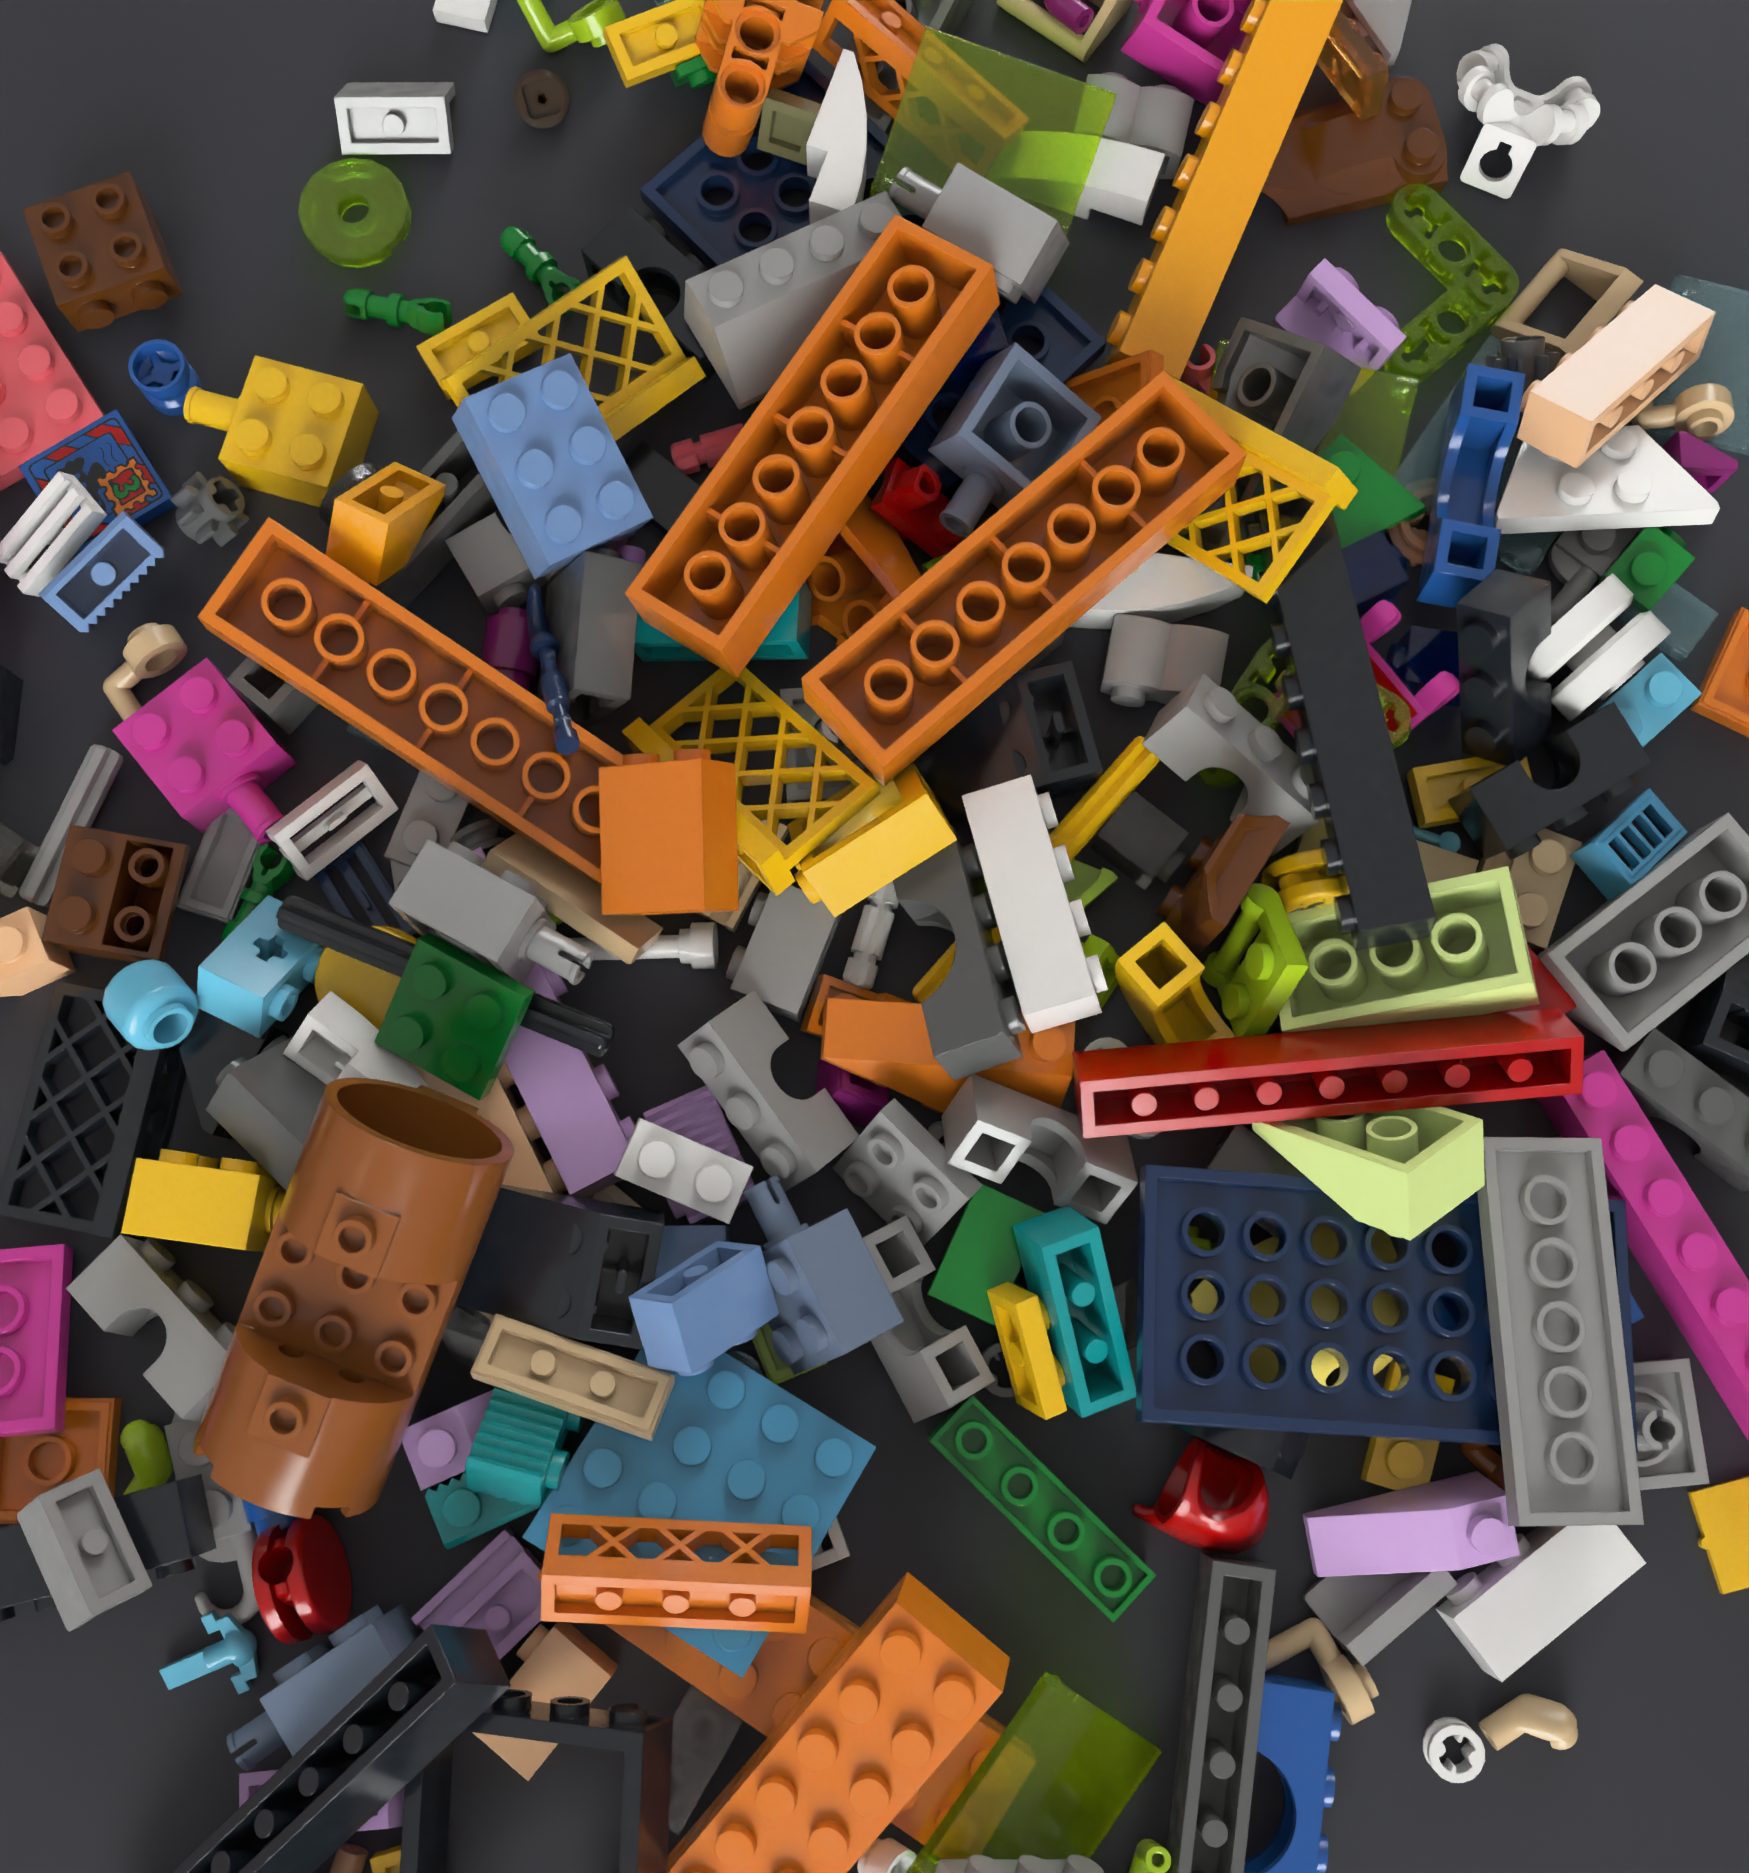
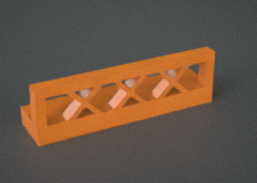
[812,0,1030,178]
[541,1513,812,1633]

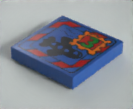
[18,409,176,557]

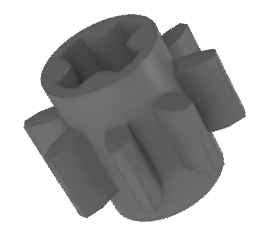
[1486,335,1560,397]
[171,472,249,547]

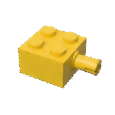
[183,355,380,511]
[121,1149,286,1252]

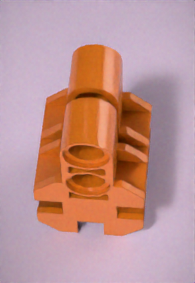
[694,0,824,158]

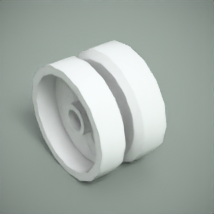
[1526,573,1671,722]

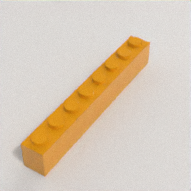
[1106,0,1343,380]

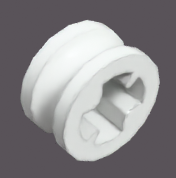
[1423,1717,1485,1783]

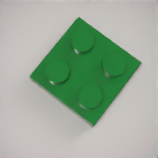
[374,932,535,1101]

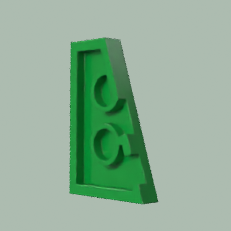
[1228,433,1426,581]

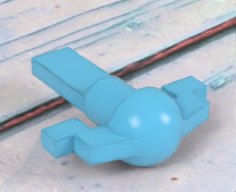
[159,1609,260,1695]

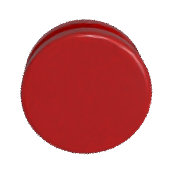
[252,1514,352,1644]

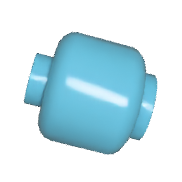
[102,959,199,1051]

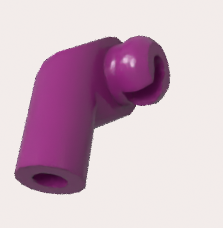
[1042,0,1094,34]

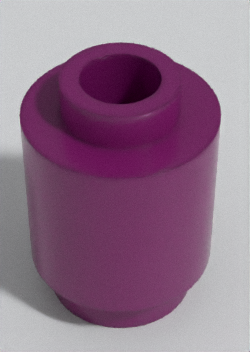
[481,607,540,692]

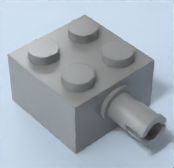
[889,162,1070,304]
[388,839,595,985]

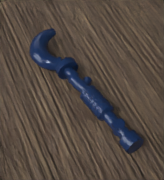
[526,584,580,755]

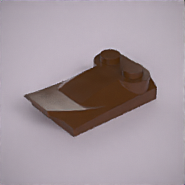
[1261,76,1448,226]
[1156,814,1290,958]

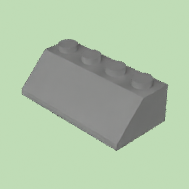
[684,191,903,410]
[1537,812,1749,1051]

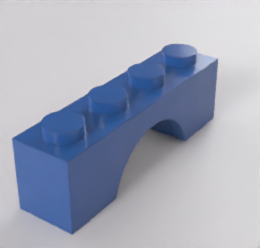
[1416,363,1526,609]
[1244,1673,1342,1873]

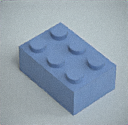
[452,353,653,580]

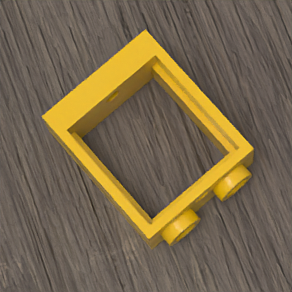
[787,762,957,918]

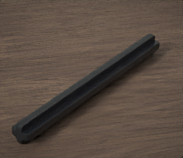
[276,896,615,1057]

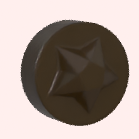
[514,69,570,128]

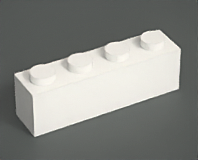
[962,774,1108,1034]

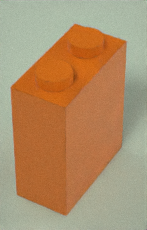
[599,749,739,916]

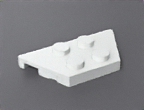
[1494,425,1720,534]

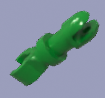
[500,226,582,314]
[343,288,453,335]
[221,843,295,942]

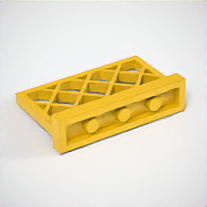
[440,256,706,441]
[1167,375,1358,604]
[621,668,881,896]

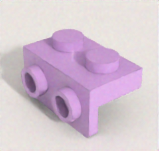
[1273,258,1407,396]

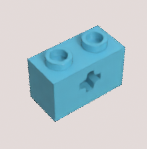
[197,895,326,1038]

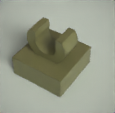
[757,87,822,166]

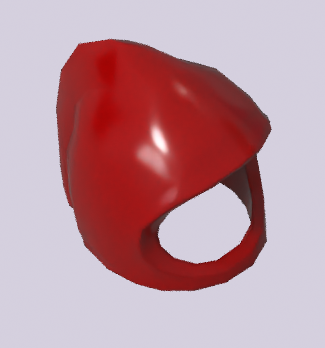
[1132,1437,1269,1554]

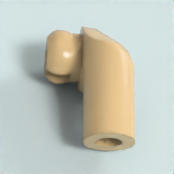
[1478,1693,1578,1751]

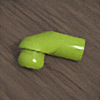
[120,1420,174,1495]

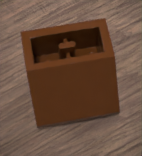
[41,824,190,962]

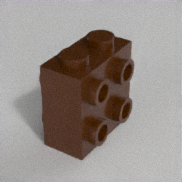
[22,171,183,332]

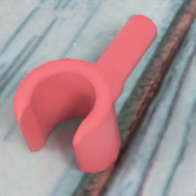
[1181,344,1218,401]

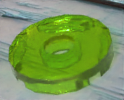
[298,158,412,268]

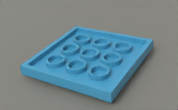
[523,1347,876,1678]

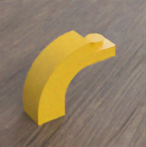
[1115,921,1235,1044]

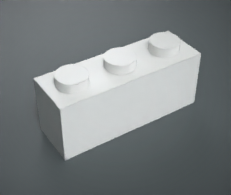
[1436,1525,1646,1682]

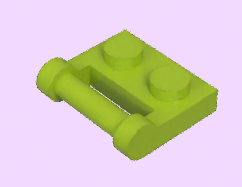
[1201,883,1309,1037]

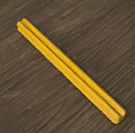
[912,736,1160,1004]

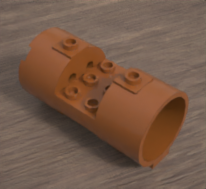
[193,1078,514,1519]

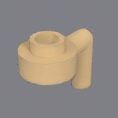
[1631,383,1735,441]
[103,623,188,721]
[1265,1617,1379,1725]

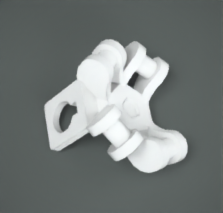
[1457,43,1600,199]

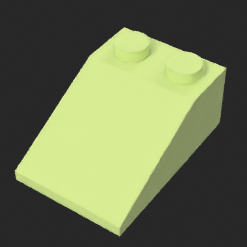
[1252,1106,1485,1241]

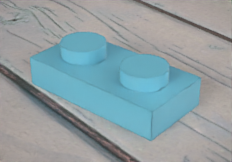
[1596,653,1702,747]

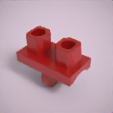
[870,457,975,559]

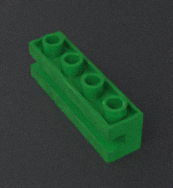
[927,1395,1156,1623]

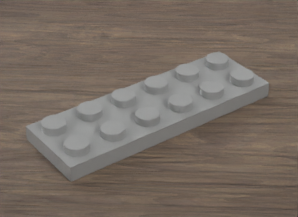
[1477,1137,1644,1526]

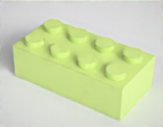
[1279,866,1540,1033]

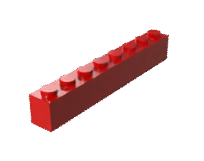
[1072,1008,1584,1138]

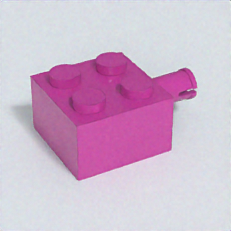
[1120,0,1252,106]
[112,657,297,844]

